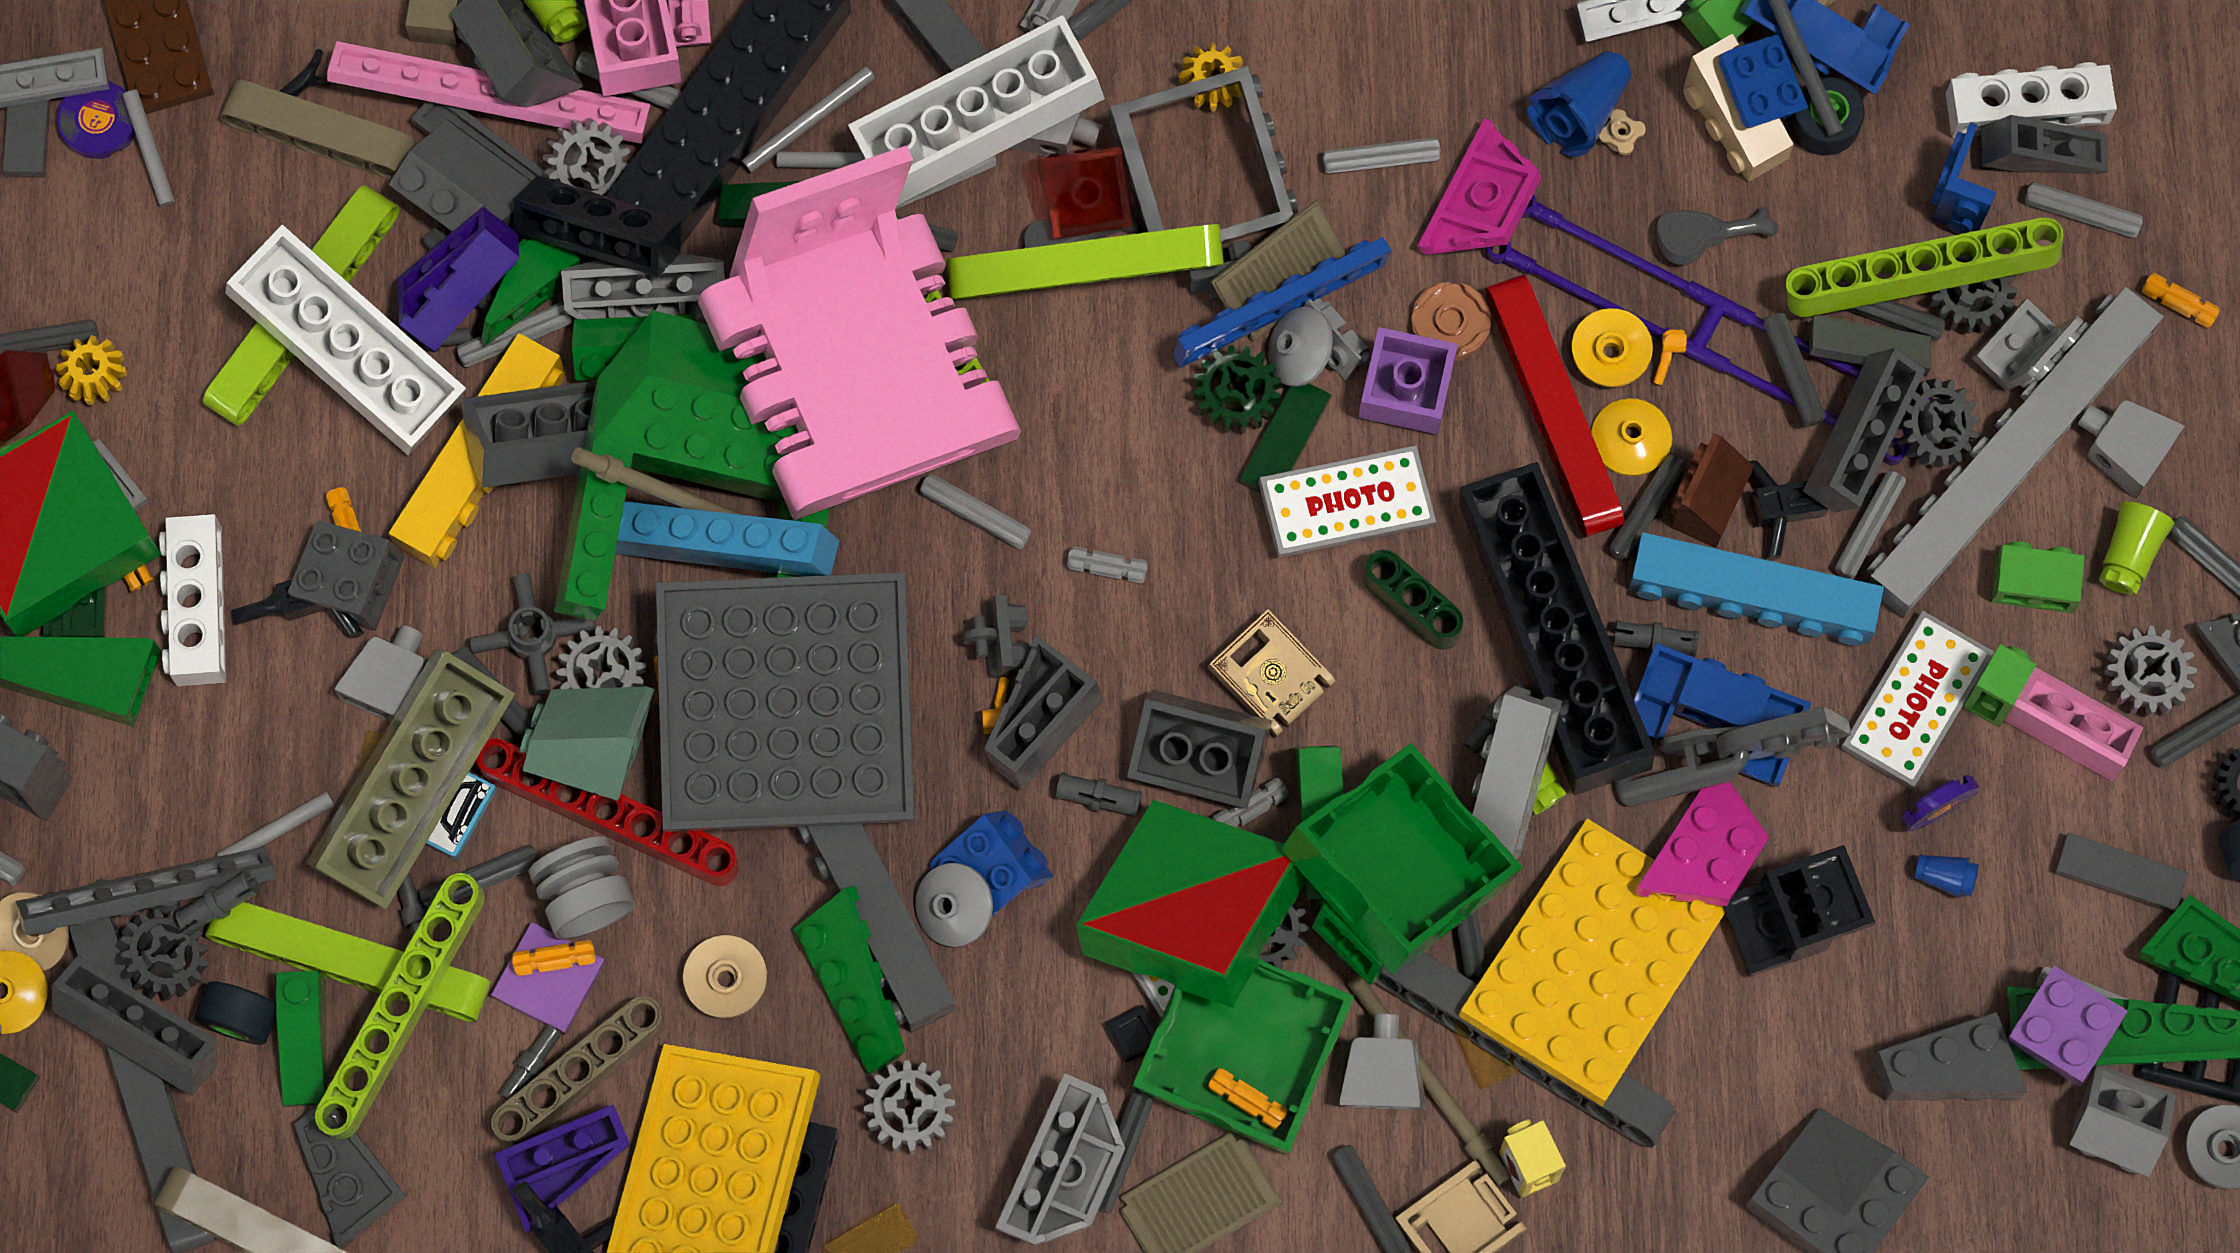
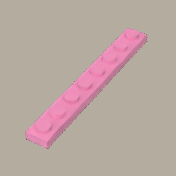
[327,41,650,144]

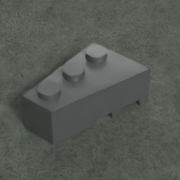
[984,634,1103,790]
[1871,1012,2027,1101]

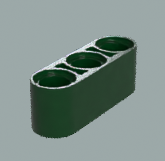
[1364,549,1464,650]

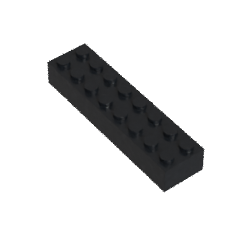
[606,0,851,247]
[1459,462,1655,796]

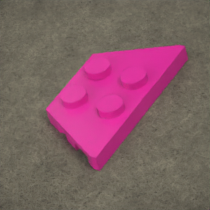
[1418,118,1542,255]
[1636,781,1769,906]

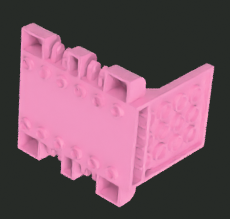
[698,145,1021,521]

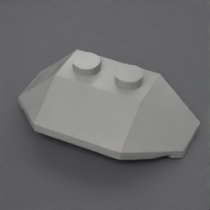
[561,253,725,323]
[995,1073,1125,1246]

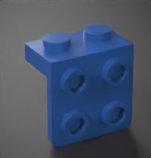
[1718,34,1808,128]
[1930,122,1996,234]
[930,810,1054,918]

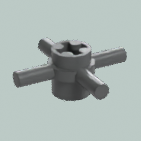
[470,573,595,695]

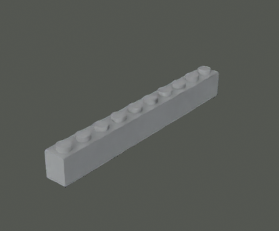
[1867,287,2164,618]

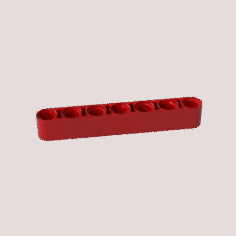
[1485,274,1625,538]
[476,738,739,886]

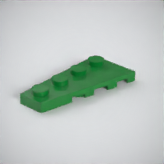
[793,886,906,1074]
[2138,894,2240,1002]

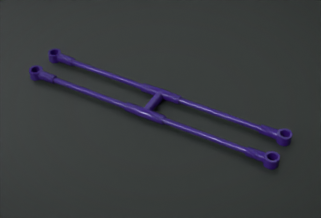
[1486,194,1932,465]

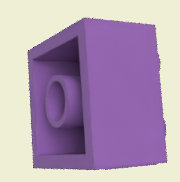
[1359,327,1458,435]
[2008,965,2128,1087]

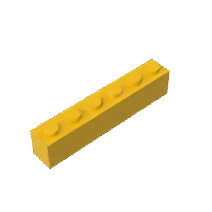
[388,333,565,569]

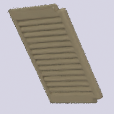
[1210,200,1347,341]
[1120,1132,1282,1253]

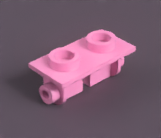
[668,0,711,47]

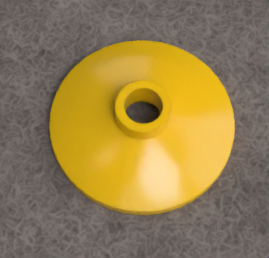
[1571,308,1653,387]
[1591,398,1672,477]
[0,950,48,1034]

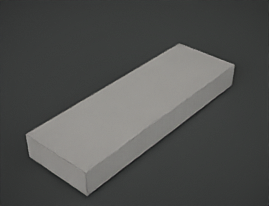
[0,48,110,108]

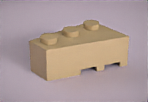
[1683,33,1794,182]

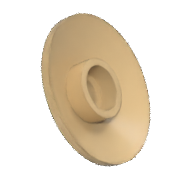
[0,891,69,971]
[683,935,767,1018]

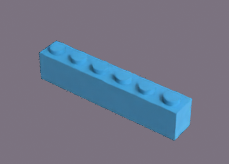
[615,502,839,576]
[1628,532,1884,646]

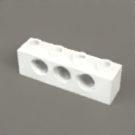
[1945,62,2117,138]
[159,514,226,686]

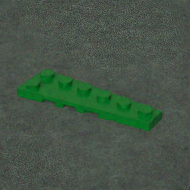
[2007,986,2240,1071]

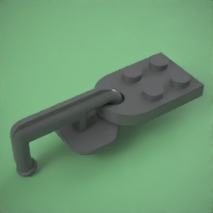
[1615,706,1851,806]

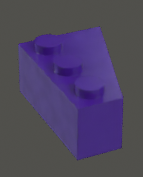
[397,206,520,352]
[495,1104,631,1234]

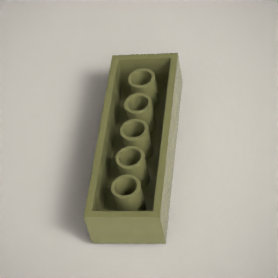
[306,649,516,909]

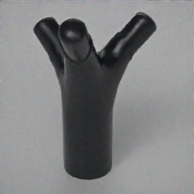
[280,49,332,97]

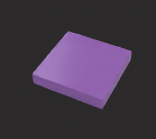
[491,922,606,1035]

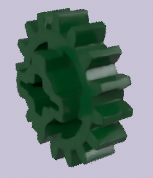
[1194,345,1281,433]

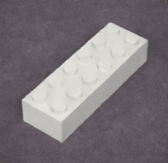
[848,15,1105,206]
[225,225,466,456]

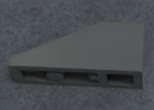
[1981,115,2108,174]

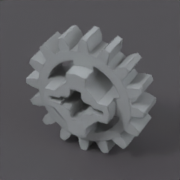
[543,118,630,195]
[556,626,648,689]
[2104,626,2197,717]
[864,1060,956,1154]

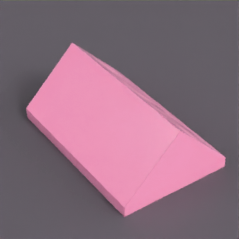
[2004,667,2144,782]

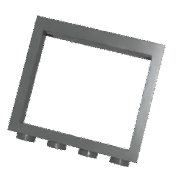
[1107,66,1298,244]

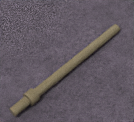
[571,447,742,515]
[1348,975,1512,1187]

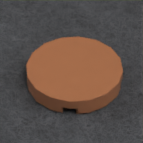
[1411,282,1491,361]

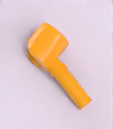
[1653,329,1687,385]
[982,677,1009,734]

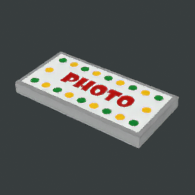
[1258,446,1436,558]
[1840,611,1994,790]

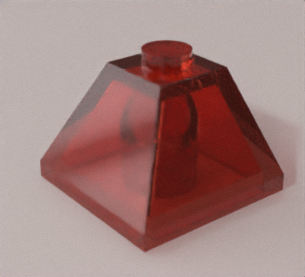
[1037,146,1133,238]
[0,350,55,447]

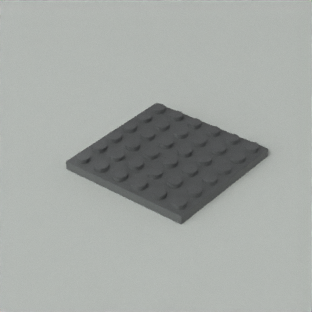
[656,572,915,832]

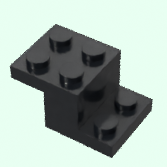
[1723,845,1875,977]

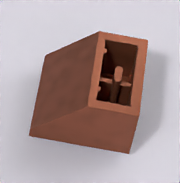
[1670,433,1754,548]

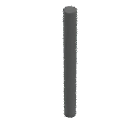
[1767,0,1843,137]

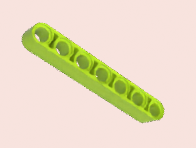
[203,185,400,426]
[1786,217,2063,317]
[946,224,1224,300]
[315,873,485,1139]
[205,902,491,1023]

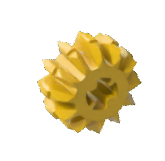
[1179,41,1243,112]
[56,335,127,406]

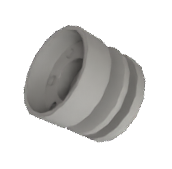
[528,836,636,940]

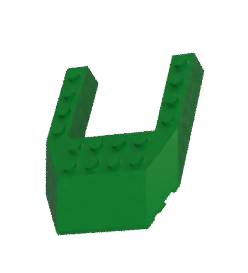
[554,310,830,621]

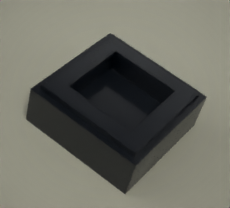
[1106,1005,1156,1063]

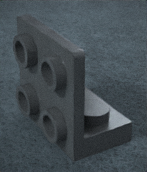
[288,521,405,631]

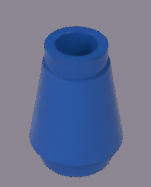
[1915,854,1979,898]

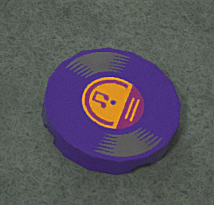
[57,81,135,159]
[1901,775,1981,832]

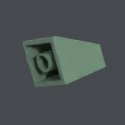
[520,686,654,801]

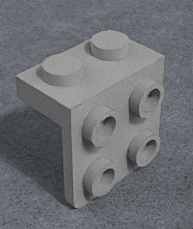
[1971,299,2083,391]

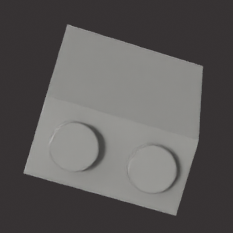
[2070,1066,2176,1177]

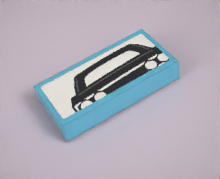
[425,772,497,861]

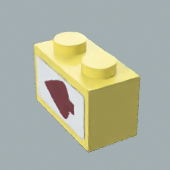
[1499,1119,1566,1199]

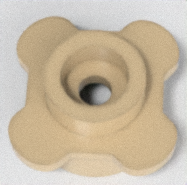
[1598,109,1646,155]

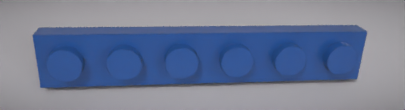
[1173,237,1391,368]

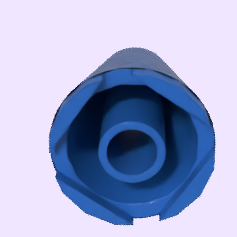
[1527,51,1631,157]

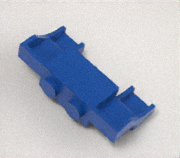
[1738,0,1910,95]
[1634,643,1811,788]

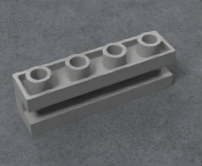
[1469,686,1562,860]

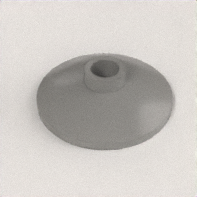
[1268,307,1333,387]
[916,863,993,947]
[2186,1105,2240,1189]

